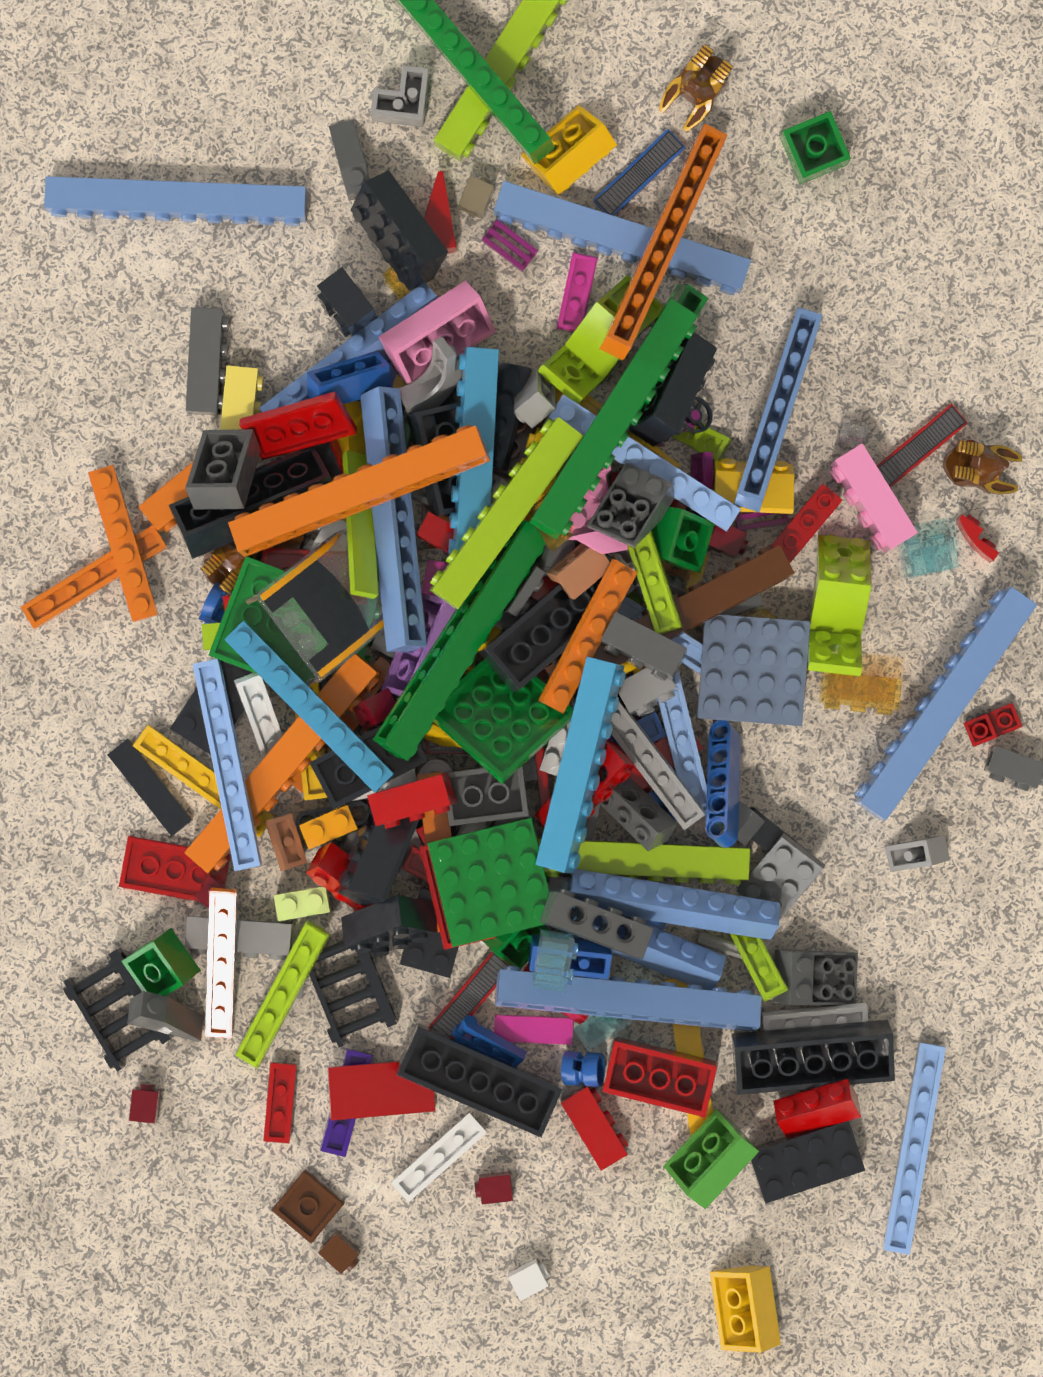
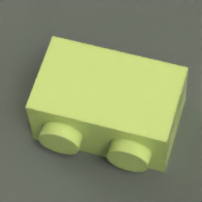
[274,886,332,921]

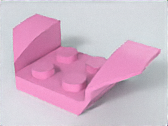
[563,465,628,554]

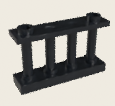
[309,941,398,1047]
[63,947,174,1072]

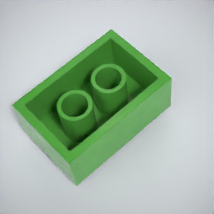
[663,1109,759,1209]

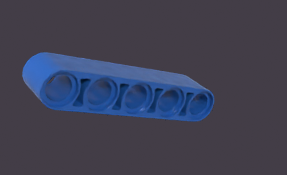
[705,720,741,848]

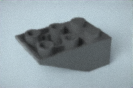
[587,463,674,548]
[773,949,858,1005]

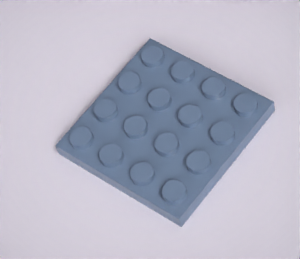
[697,615,810,726]

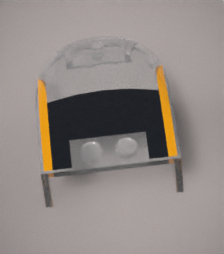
[245,529,384,686]

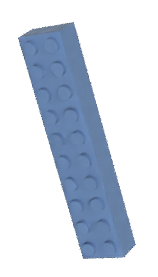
[854,587,1037,821]

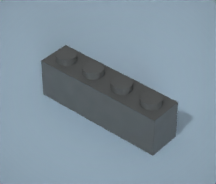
[186,307,229,416]

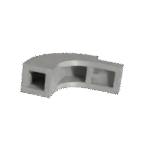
[399,337,462,425]

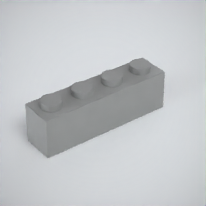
[184,915,294,960]

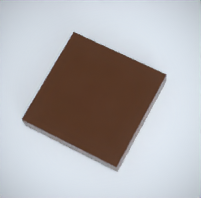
[271,1169,345,1244]

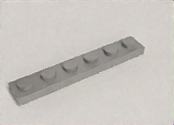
[611,696,706,830]

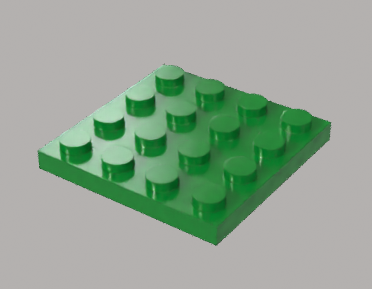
[208,557,327,687]
[433,659,574,784]
[427,818,549,947]

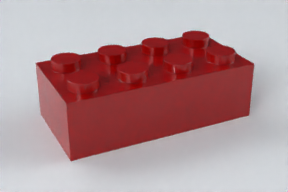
[602,1037,719,1118]

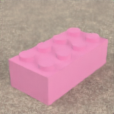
[379,280,496,385]
[829,443,918,553]

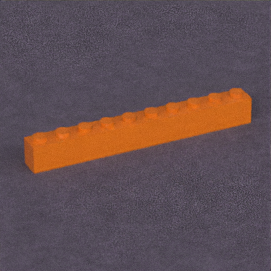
[599,124,728,360]
[228,425,491,557]
[184,652,381,873]

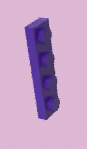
[320,1048,373,1157]

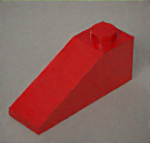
[424,171,457,253]

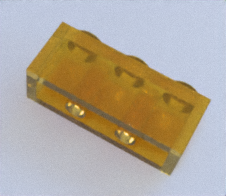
[818,672,902,715]

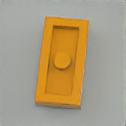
[299,805,358,849]

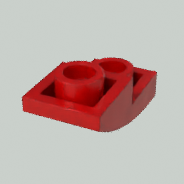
[956,514,999,563]
[963,702,1023,747]

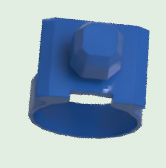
[198,582,226,624]

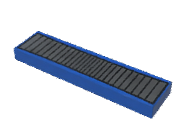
[593,129,686,216]

